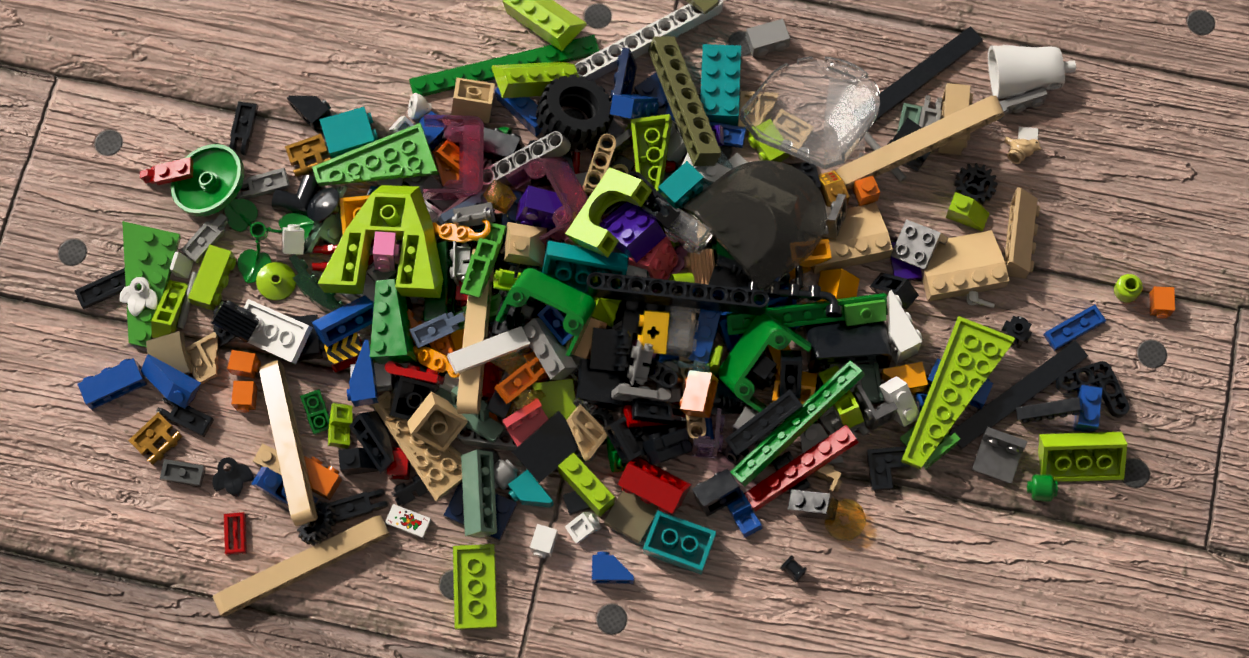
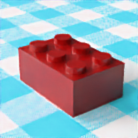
[617,456,692,514]

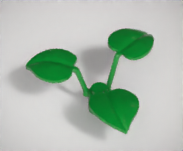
[225,199,314,283]

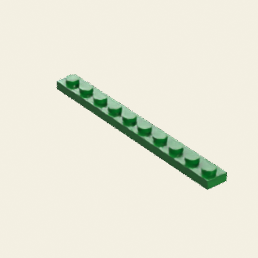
[409,35,599,97]

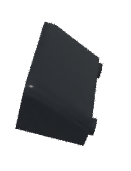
[804,320,892,373]

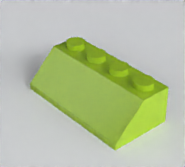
[502,0,587,51]
[492,62,579,98]
[1038,432,1127,482]

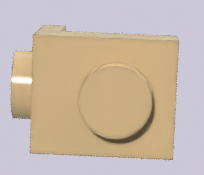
[814,464,842,495]

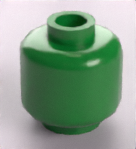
[1027,474,1058,502]

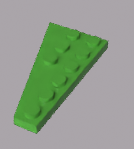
[312,123,439,186]
[122,221,181,348]

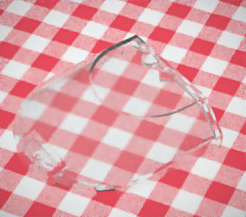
[740,56,880,169]

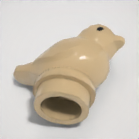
[1005,137,1041,164]

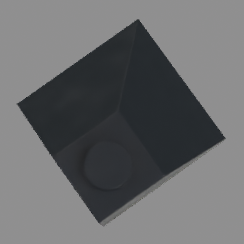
[389,376,439,420]

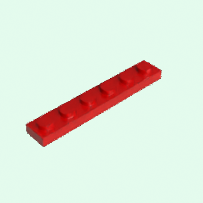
[744,425,859,511]

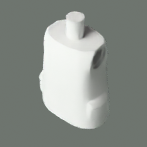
[988,45,1076,99]

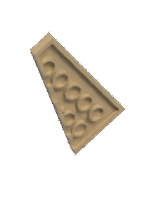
[372,391,462,502]

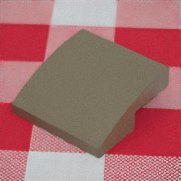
[146,331,192,374]
[604,491,660,544]

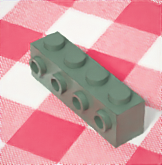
[461,450,497,538]

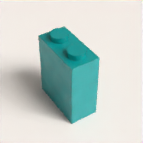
[320,106,379,158]

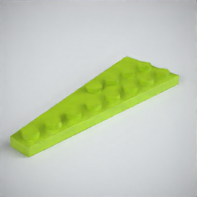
[901,316,1015,470]

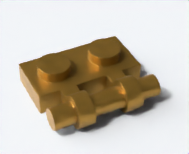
[285,134,330,177]
[128,412,183,465]

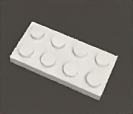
[236,299,313,364]

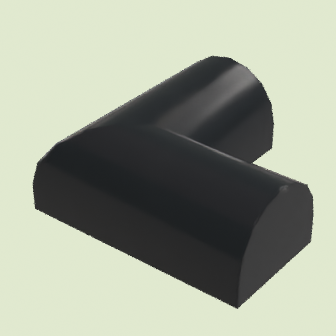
[272,175,321,217]

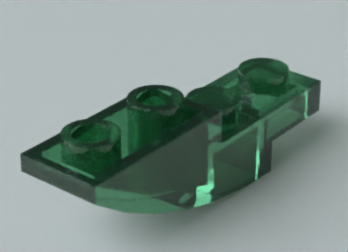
[289,254,344,314]

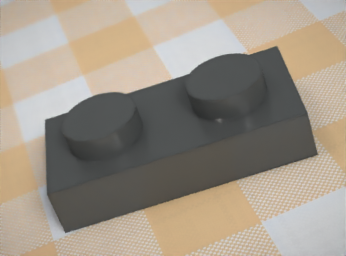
[160,459,206,487]

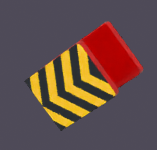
[323,332,362,372]

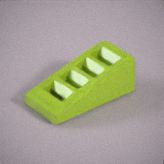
[702,345,723,375]

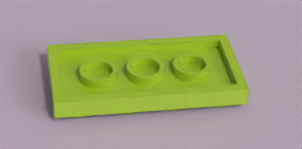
[453,544,497,630]

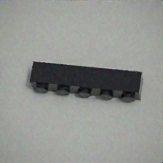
[1016,397,1084,424]

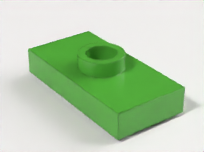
[844,299,887,326]

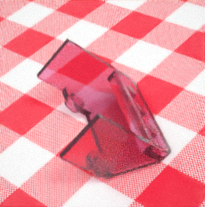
[423,115,484,200]
[505,157,589,247]

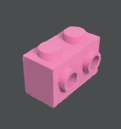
[373,232,400,272]

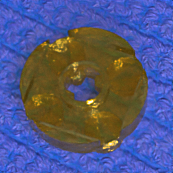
[824,499,866,541]

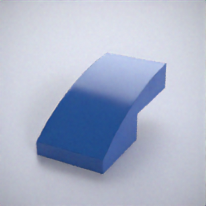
[727,490,763,538]

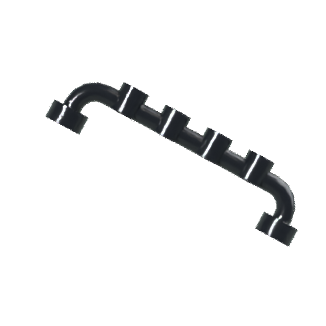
[734,281,842,318]

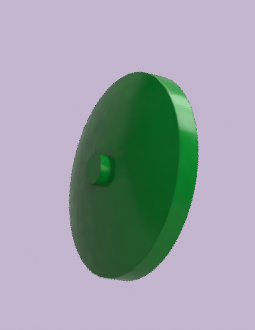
[171,144,244,217]

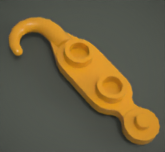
[432,219,491,243]
[410,332,460,378]

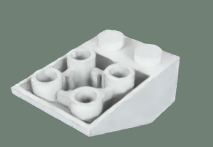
[885,290,923,364]

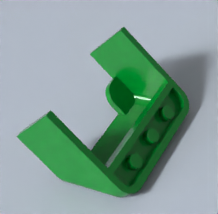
[495,268,596,356]
[718,313,811,412]

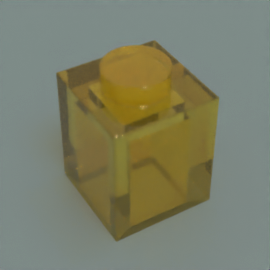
[483,179,517,214]

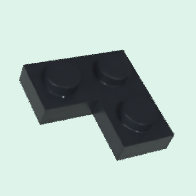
[866,446,910,491]

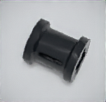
[780,555,808,583]

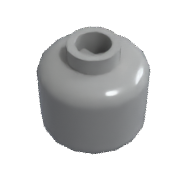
[493,459,518,490]

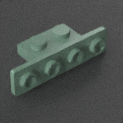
[304,185,348,255]
[435,386,505,443]

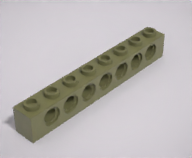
[648,36,721,167]

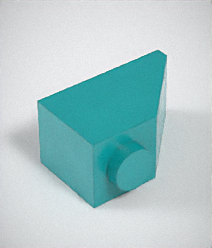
[508,470,554,508]

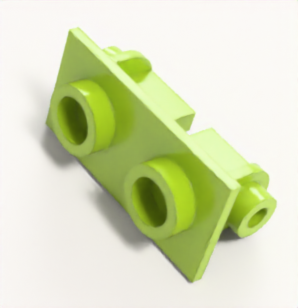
[493,269,521,291]

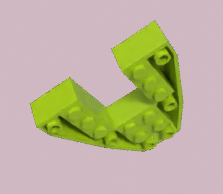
[317,185,443,298]

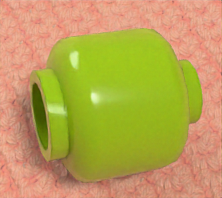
[1114,274,1143,303]

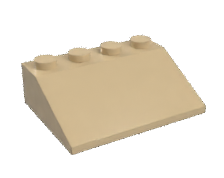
[800,203,893,274]
[921,230,1010,302]

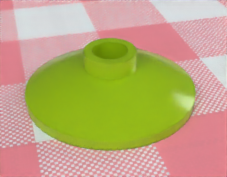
[256,262,296,301]

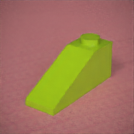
[151,280,188,338]
[818,365,864,428]

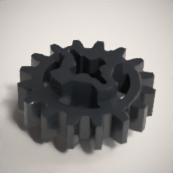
[954,163,998,205]
[297,501,337,546]

